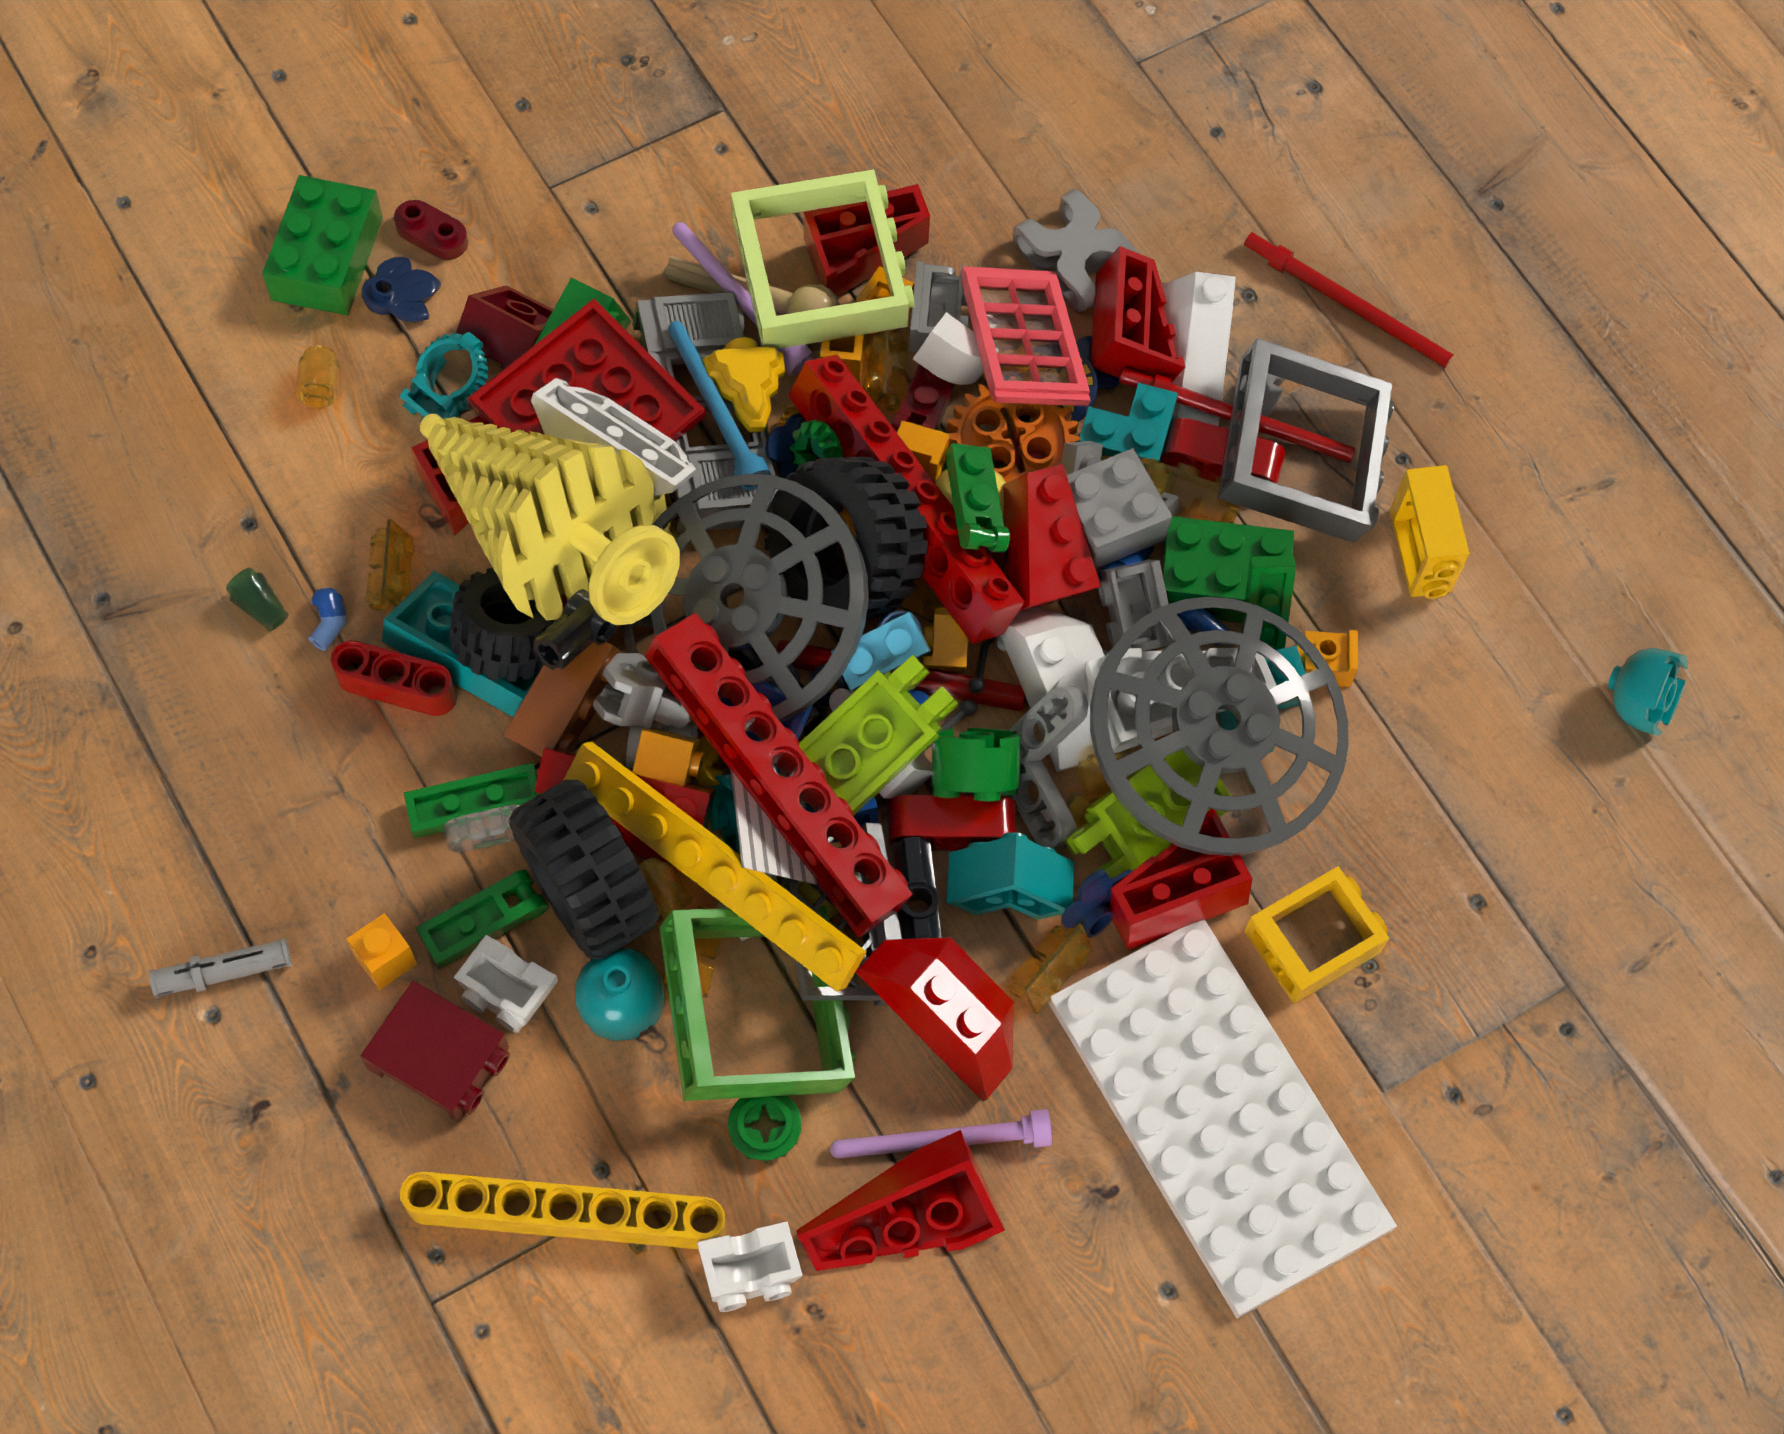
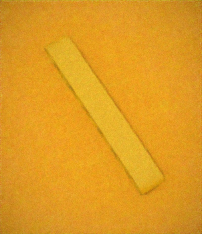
[400,1172,726,1249]

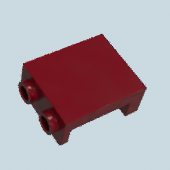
[360,980,510,1123]

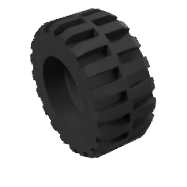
[764,457,928,619]
[509,779,659,959]

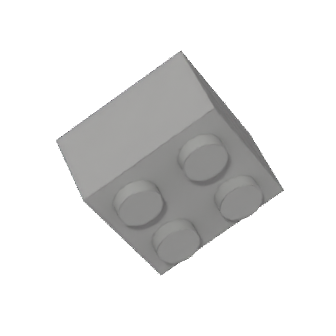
[1067,448,1172,569]

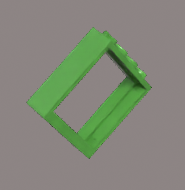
[659,906,857,1101]

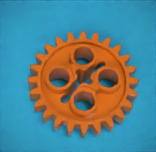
[947,377,1080,483]

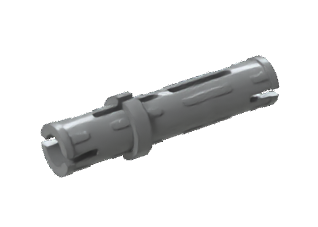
[149,938,292,999]

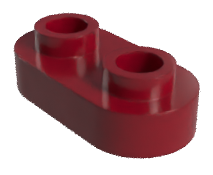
[394,200,468,260]

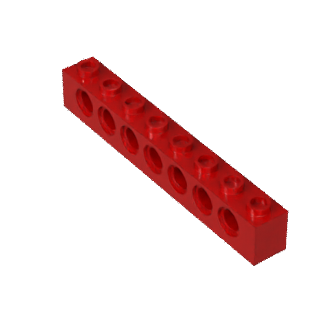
[788,354,1025,644]
[645,613,913,938]

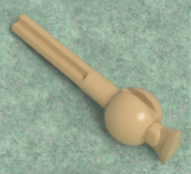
[664,256,840,315]

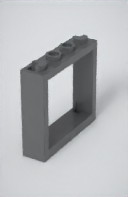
[1217,338,1394,543]

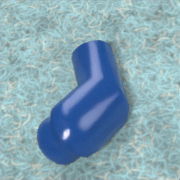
[1177,608,1230,646]

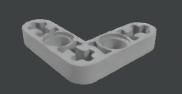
[1009,686,1089,848]

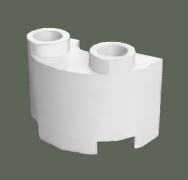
[453,935,558,1034]
[697,1221,803,1312]

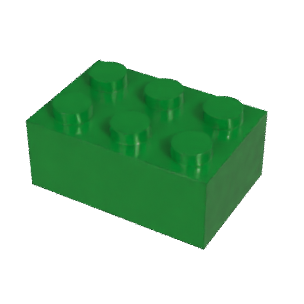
[262,175,383,316]
[1160,516,1294,623]

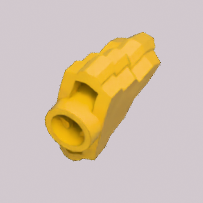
[702,337,785,432]

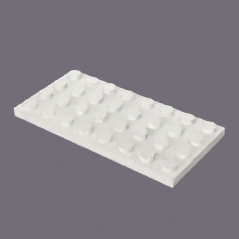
[1048,919,1397,1319]

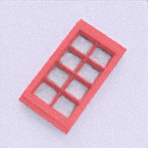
[961,266,1091,406]

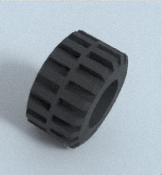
[449,568,557,682]

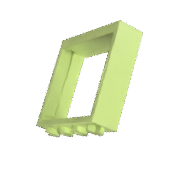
[731,169,915,349]

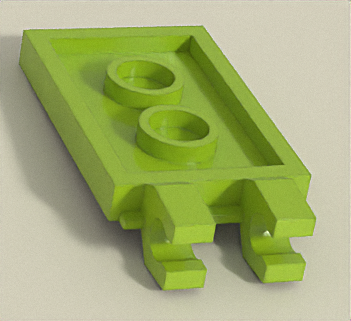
[799,655,959,816]
[1064,749,1232,879]

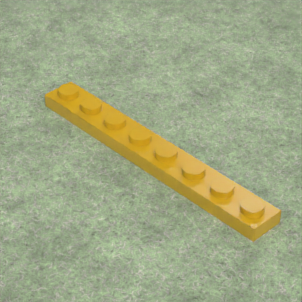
[564,741,867,992]

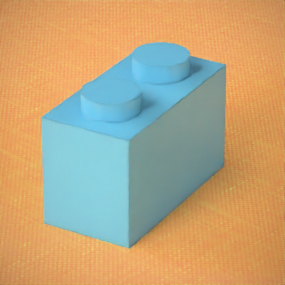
[831,612,931,691]

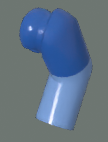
[308,588,347,651]

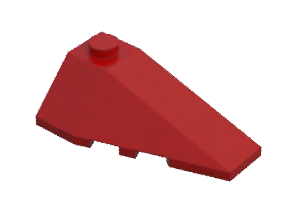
[796,1130,1005,1271]

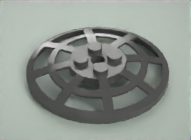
[621,474,869,724]
[1090,597,1349,856]

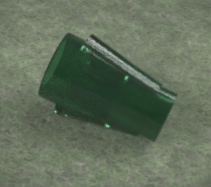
[226,567,289,631]

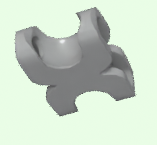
[1013,189,1138,313]

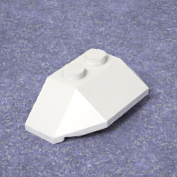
[531,378,696,496]
[1001,606,1105,772]

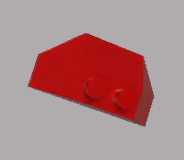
[855,937,1014,1102]

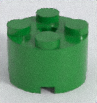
[931,728,1021,801]

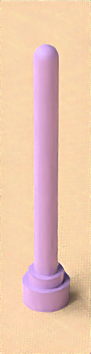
[672,222,815,376]
[830,1109,1052,1159]

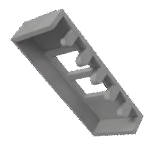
[632,292,779,533]

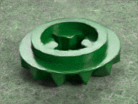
[789,420,843,467]
[728,1096,802,1163]

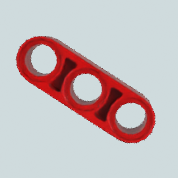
[1161,418,1286,484]
[330,640,457,716]
[889,795,1017,851]

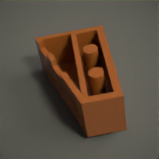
[503,642,623,757]

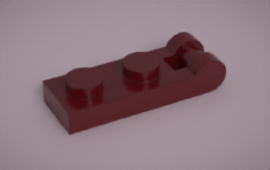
[892,364,957,432]

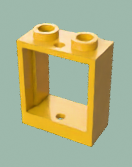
[1389,465,1470,599]
[1244,866,1390,1004]

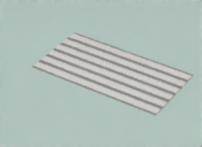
[730,766,817,885]

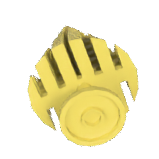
[420,414,680,625]

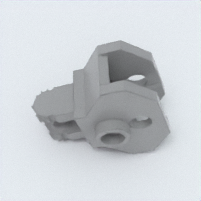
[593,653,692,729]

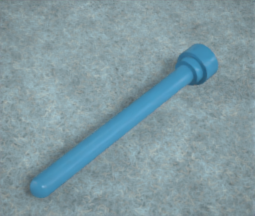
[668,321,771,491]

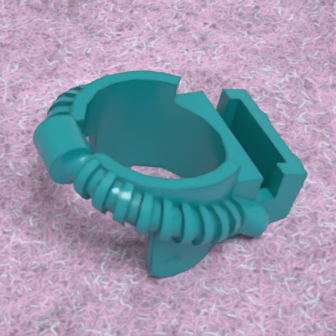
[399,332,488,421]

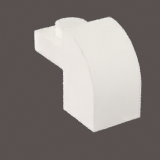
[913,312,999,385]

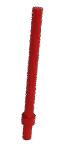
[1244,232,1454,368]
[1119,367,1355,463]

